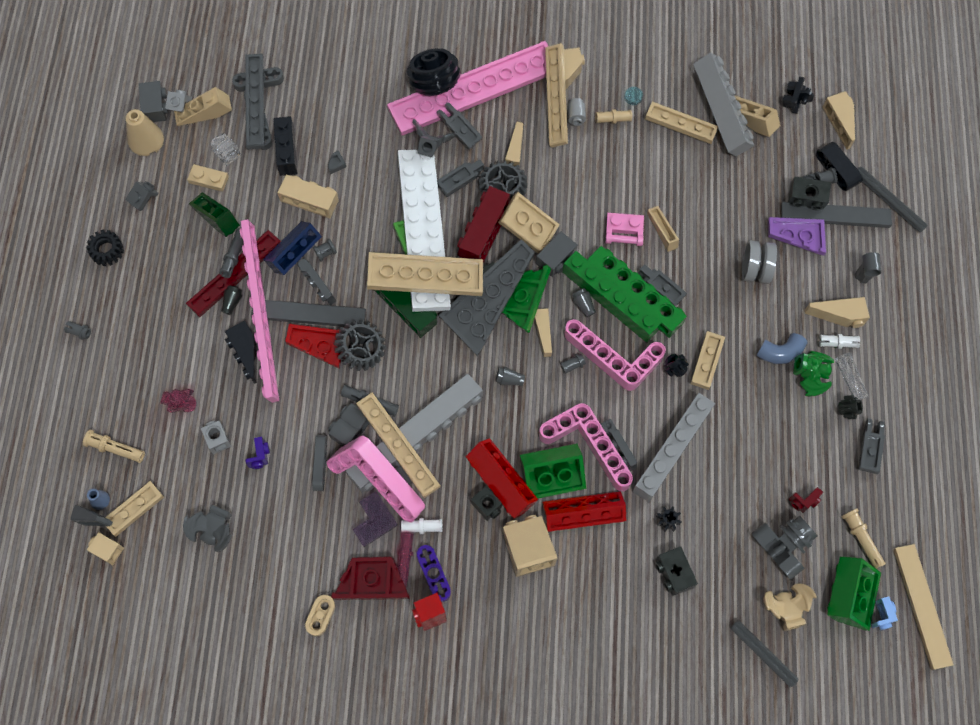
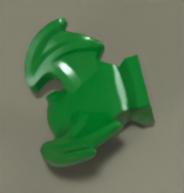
[793,351,834,397]

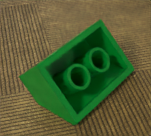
[520,444,587,498]
[827,556,881,631]

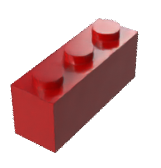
[412,593,447,631]

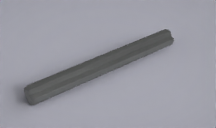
[858,166,928,232]

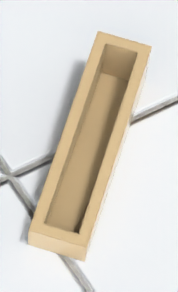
[505,122,523,166]
[647,206,679,252]
[534,309,552,357]

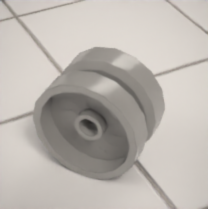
[742,240,777,284]

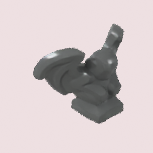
[412,119,457,157]
[183,505,232,552]

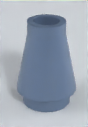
[87,489,110,510]

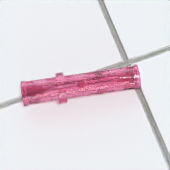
[397,532,414,589]

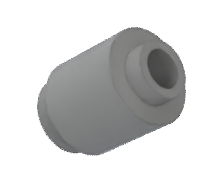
[568,98,586,126]

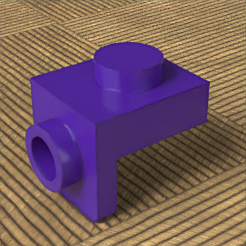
[245,436,270,469]

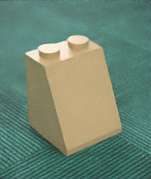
[503,515,557,577]

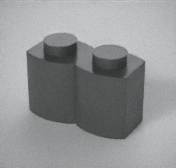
[328,403,370,446]

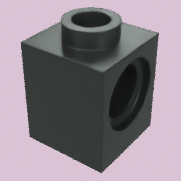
[471,486,502,521]

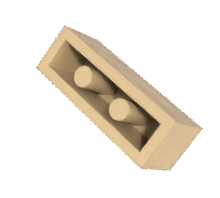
[277,174,339,218]

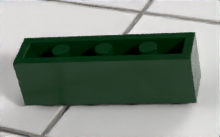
[374,290,437,338]

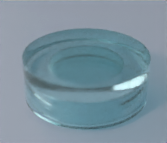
[625,87,643,105]

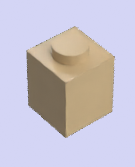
[87,532,124,565]

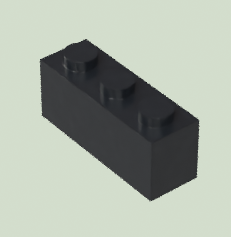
[273,116,298,176]

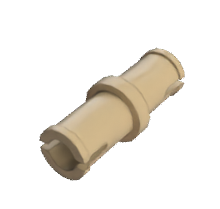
[595,109,632,124]

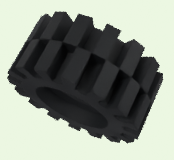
[86,230,124,266]

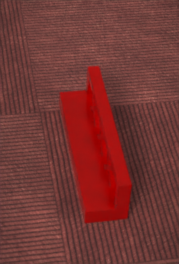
[543,491,626,532]

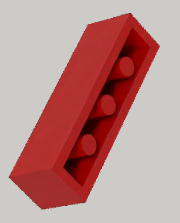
[466,438,538,518]

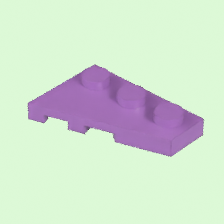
[768,217,826,256]

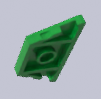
[502,265,551,333]

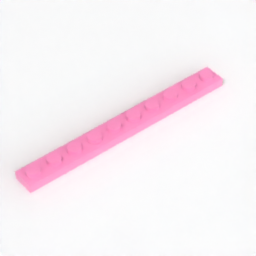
[240,219,279,403]

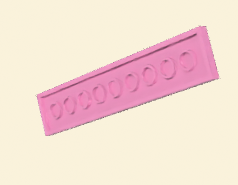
[387,41,549,136]

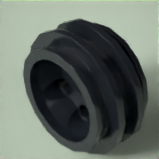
[406,48,461,96]

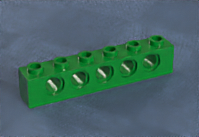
[587,246,687,338]

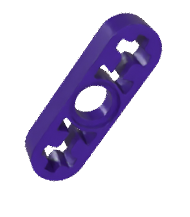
[417,545,451,602]

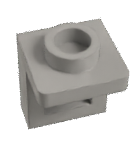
[165,90,192,112]

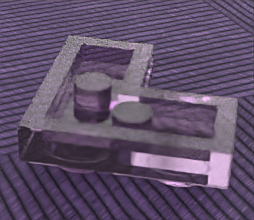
[353,491,398,547]

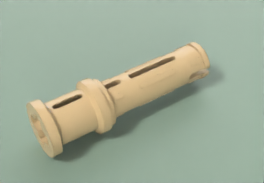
[83,429,145,463]
[841,509,886,569]

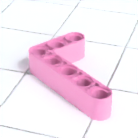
[564,319,666,391]
[539,403,633,492]
[327,436,425,523]

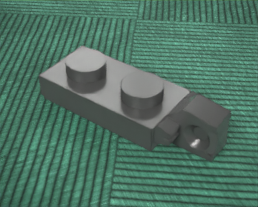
[437,159,484,197]
[638,264,687,307]
[601,419,637,471]

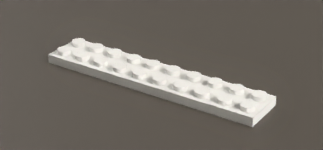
[398,150,451,312]

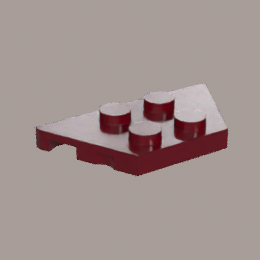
[331,557,410,600]

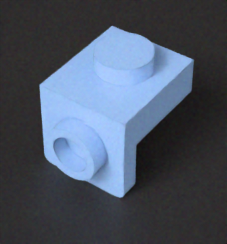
[871,596,898,630]

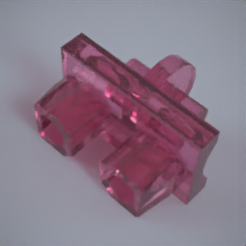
[160,389,196,413]

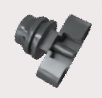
[752,516,817,580]

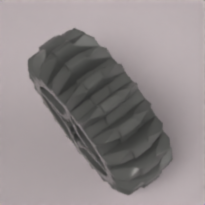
[479,160,528,201]
[334,319,386,371]

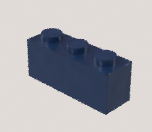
[263,221,322,275]

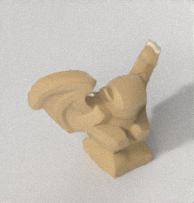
[763,584,817,631]

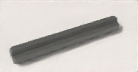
[731,621,799,687]

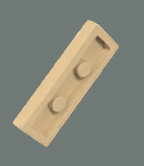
[690,331,725,390]
[106,481,164,537]

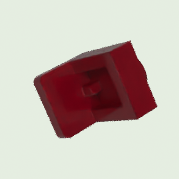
[788,487,823,513]

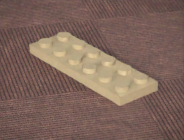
[367,252,483,296]

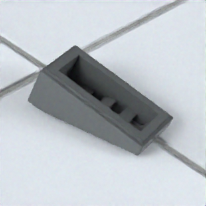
[70,505,113,526]

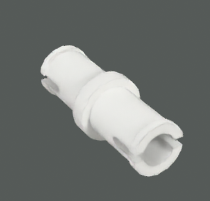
[819,334,860,349]
[401,518,443,534]

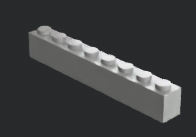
[346,374,483,493]

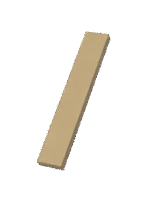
[545,43,568,148]
[356,392,440,498]
[893,544,954,670]

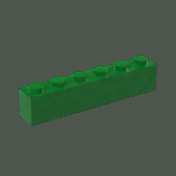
[562,251,662,343]

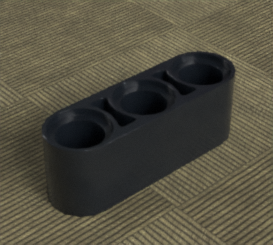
[816,142,862,191]

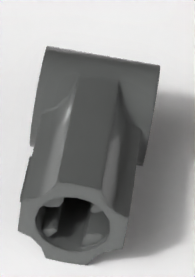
[855,252,881,283]

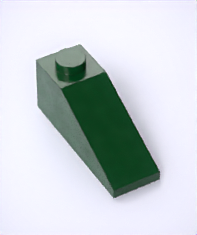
[189,192,240,237]

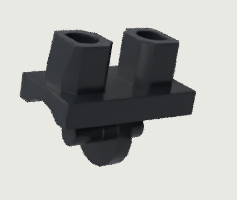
[782,77,814,114]

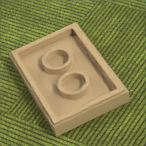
[498,192,560,254]

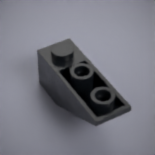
[224,320,257,384]

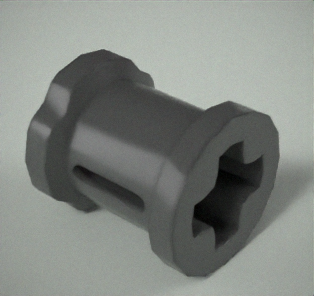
[313,239,337,262]

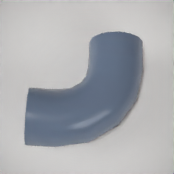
[756,333,808,364]

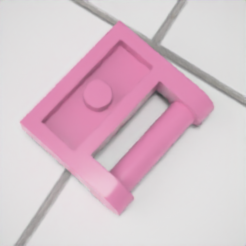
[605,213,644,246]

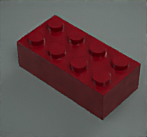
[457,186,510,263]

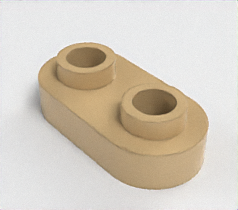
[305,595,335,636]

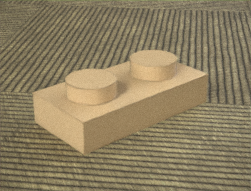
[187,164,229,192]

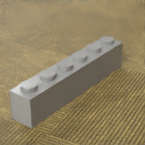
[693,52,755,157]
[633,393,715,502]

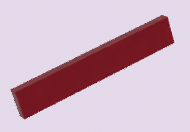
[186,230,281,318]

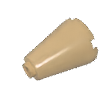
[126,110,164,156]

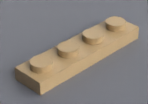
[645,102,718,144]

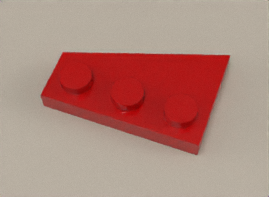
[285,324,341,369]

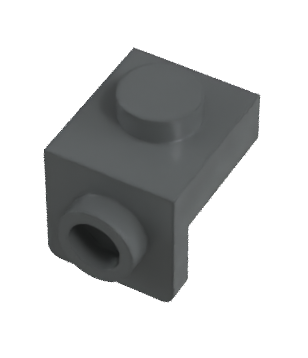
[125,181,159,211]

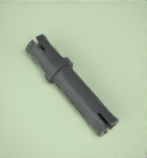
[219,228,244,278]
[341,384,399,417]

